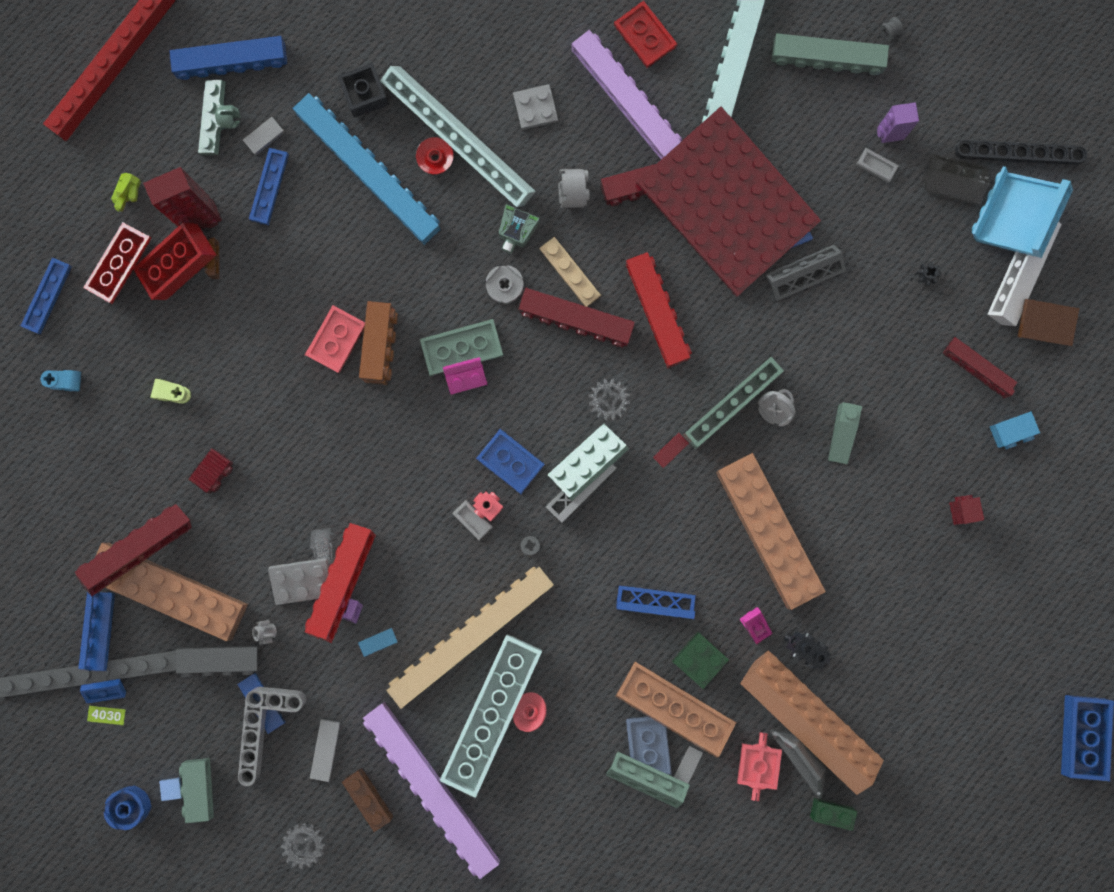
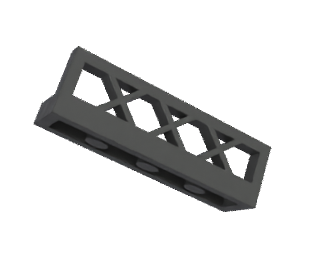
[765,245,846,301]

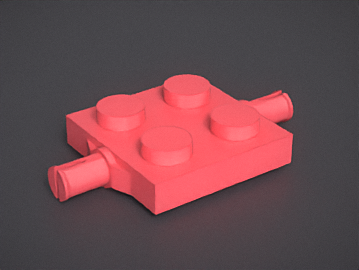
[737,732,782,801]

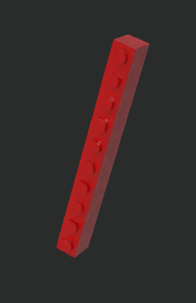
[43,0,176,141]

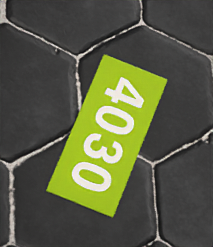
[87,706,125,725]

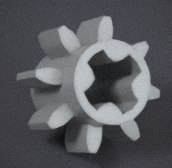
[252,620,277,645]

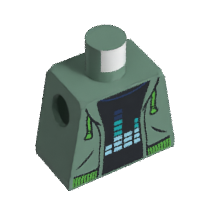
[499,204,540,254]

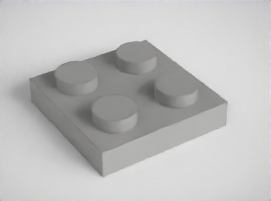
[513,84,558,130]

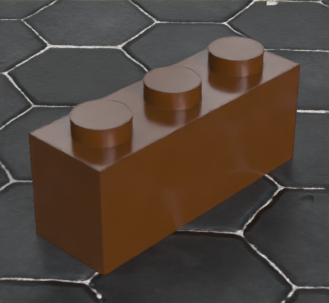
[342,767,394,832]

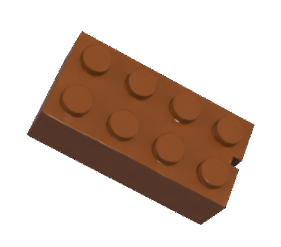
[359,301,398,385]

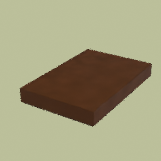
[1018,299,1080,346]

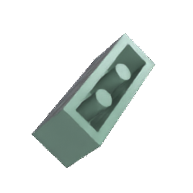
[179,758,214,823]

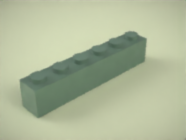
[771,33,889,75]
[683,357,784,449]

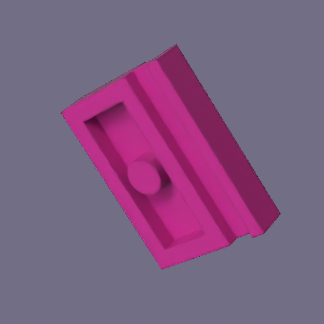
[443,357,487,394]

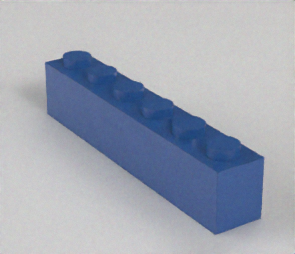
[169,36,287,80]

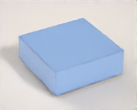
[159,778,182,801]

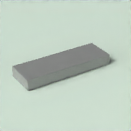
[310,719,341,782]

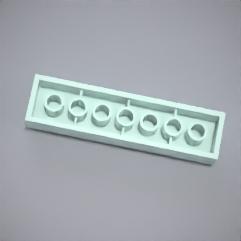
[440,634,542,798]

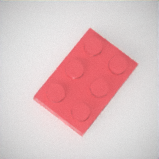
[305,306,365,374]

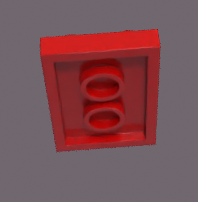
[614,1,677,68]

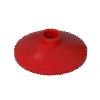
[416,137,454,175]

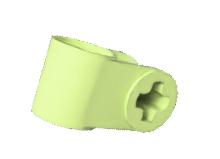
[151,379,191,404]

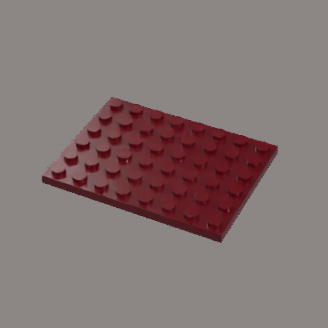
[636,106,821,297]

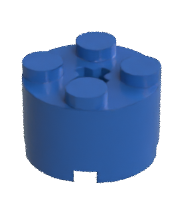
[104,786,151,830]

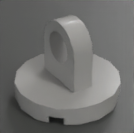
[758,389,796,426]

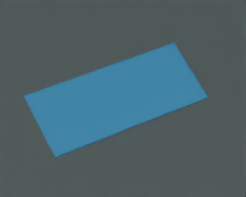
[358,628,397,657]

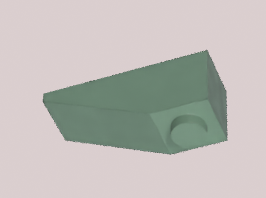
[828,402,862,464]

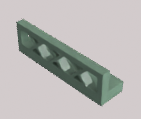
[606,752,689,808]

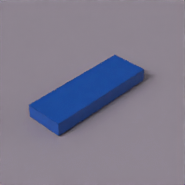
[237,673,286,734]

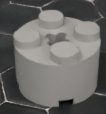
[558,169,589,208]

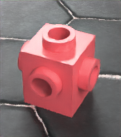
[473,492,504,522]

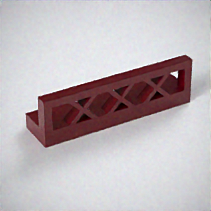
[943,337,1018,398]

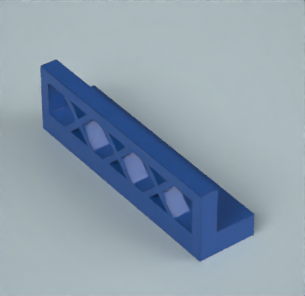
[616,585,696,619]
[78,592,115,671]

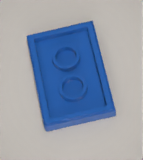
[476,429,545,494]

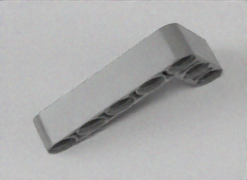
[238,687,307,786]

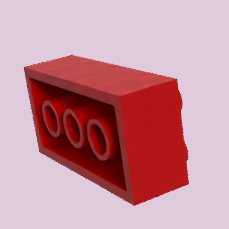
[133,223,216,300]

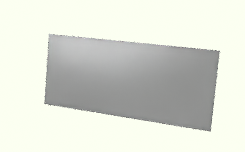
[674,746,703,784]

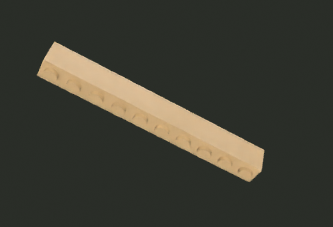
[386,567,554,708]

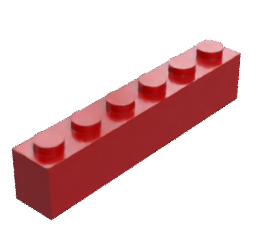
[625,252,692,368]
[305,523,376,643]

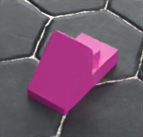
[740,607,772,644]

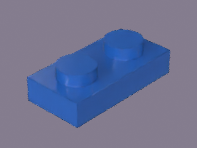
[80,679,126,703]

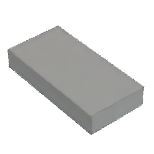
[243,117,285,155]
[856,148,899,183]
[452,500,493,541]

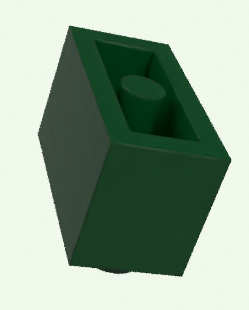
[810,798,857,831]

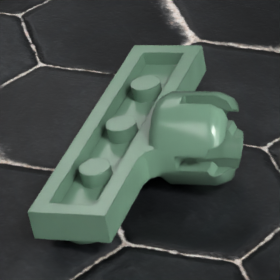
[198,80,241,155]

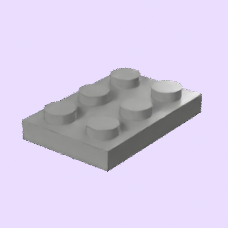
[268,558,329,605]

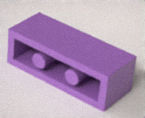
[877,102,919,143]

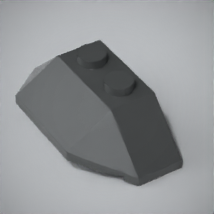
[769,729,826,799]

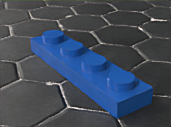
[249,148,289,226]
[20,258,72,335]

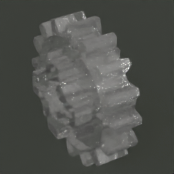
[589,379,630,420]
[281,823,325,869]

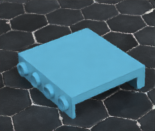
[972,166,1073,258]

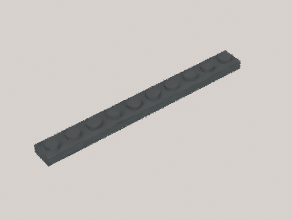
[0,651,176,698]

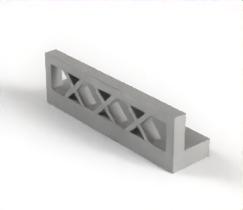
[546,464,616,523]

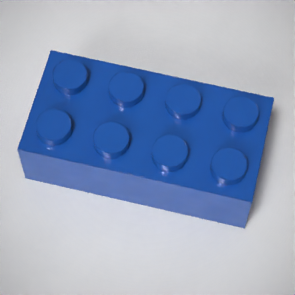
[1061,695,1114,781]

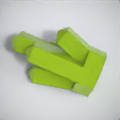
[111,173,141,212]

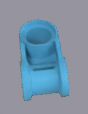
[40,370,81,391]

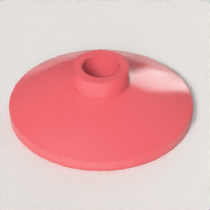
[513,692,546,732]

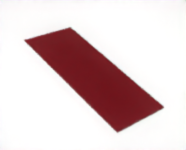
[653,432,689,468]

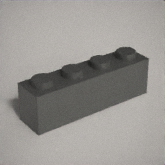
[176,646,258,677]

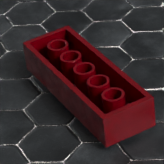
[143,167,222,229]

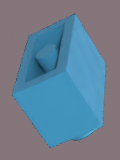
[990,412,1040,449]

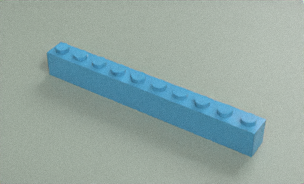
[293,93,440,245]

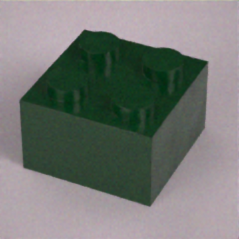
[672,632,729,689]

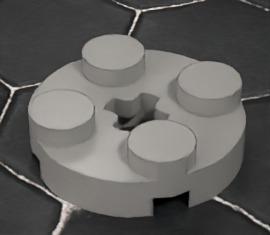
[486,265,524,304]

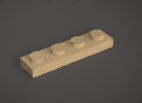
[539,237,601,307]

